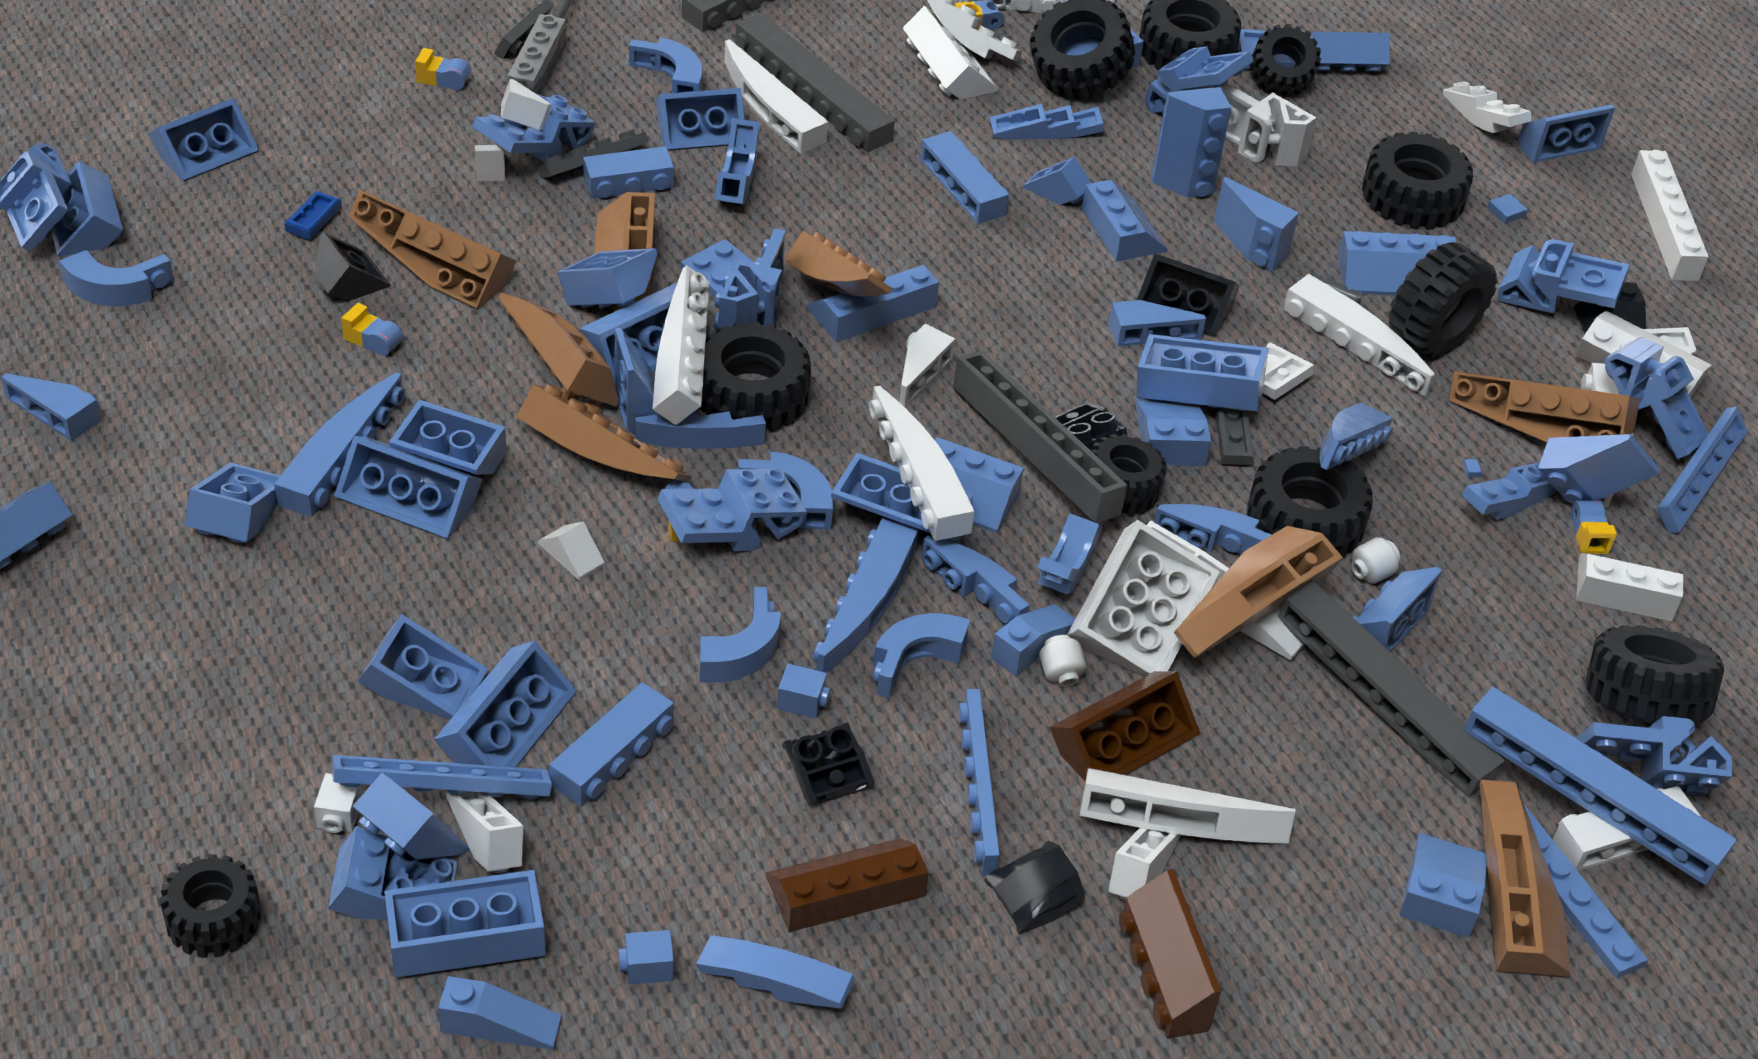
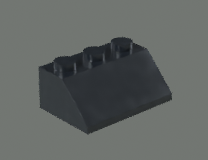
[1137,253,1240,337]

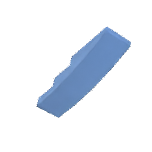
[990,104,1105,139]
[635,410,766,449]
[696,935,855,1009]

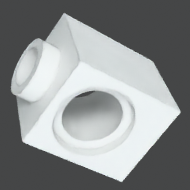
[314,773,363,833]

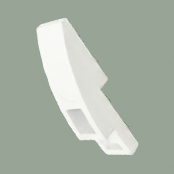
[927,0,1023,61]
[1443,82,1531,133]

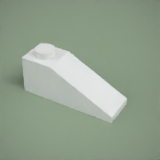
[899,324,955,407]
[447,791,524,873]
[1108,828,1181,901]

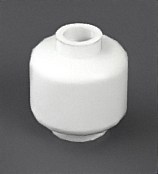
[1351,537,1401,584]
[1039,635,1087,687]

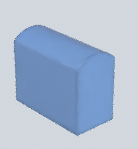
[1463,459,1482,477]

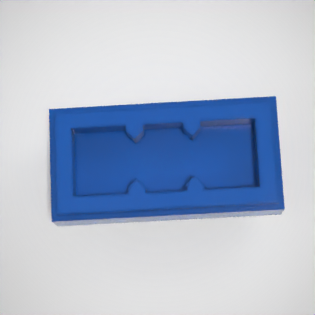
[284,191,342,240]

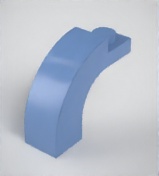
[629,37,702,93]
[714,118,761,204]
[59,250,174,306]
[738,452,833,530]
[1037,513,1103,594]
[700,587,781,683]
[873,613,970,698]

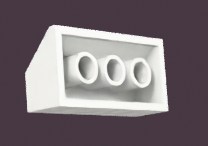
[903,6,999,99]
[1577,311,1711,398]

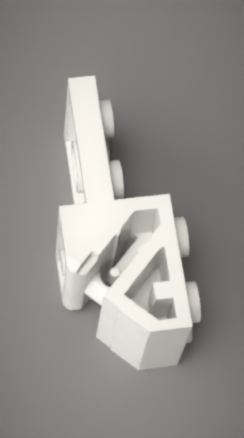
[1209,83,1317,166]

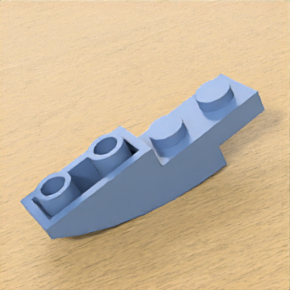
[1462,462,1557,520]
[1154,504,1271,554]
[922,535,1030,623]

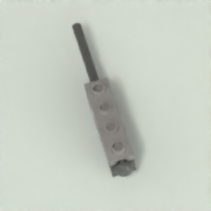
[507,0,572,95]

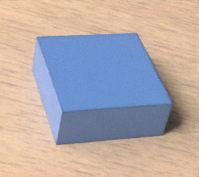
[1487,194,1528,224]

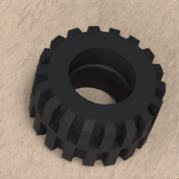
[1250,24,1321,97]
[1091,434,1167,515]
[160,854,261,958]

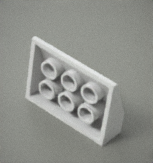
[1067,520,1220,676]

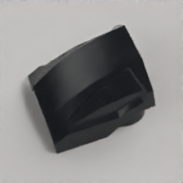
[1055,401,1127,451]
[782,722,875,805]
[984,841,1085,935]

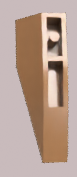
[348,190,517,309]
[594,192,655,313]
[784,230,893,296]
[498,293,619,407]
[1449,371,1640,442]
[516,383,692,482]
[1174,526,1343,658]
[1480,780,1571,977]

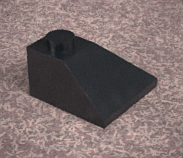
[315,232,391,302]
[1573,282,1646,334]

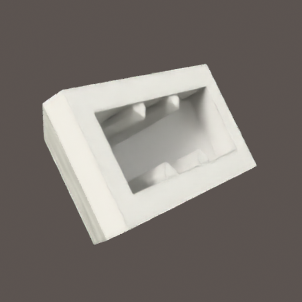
[501,79,552,130]
[475,145,505,181]
[538,521,605,580]

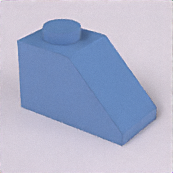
[1023,157,1091,205]

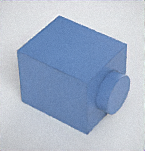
[777,663,831,718]
[618,930,674,985]

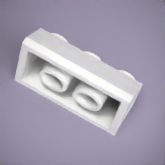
[1576,553,1683,621]

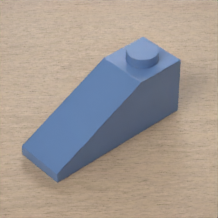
[1108,300,1206,346]
[1,373,100,441]
[991,604,1075,677]
[438,976,562,1050]

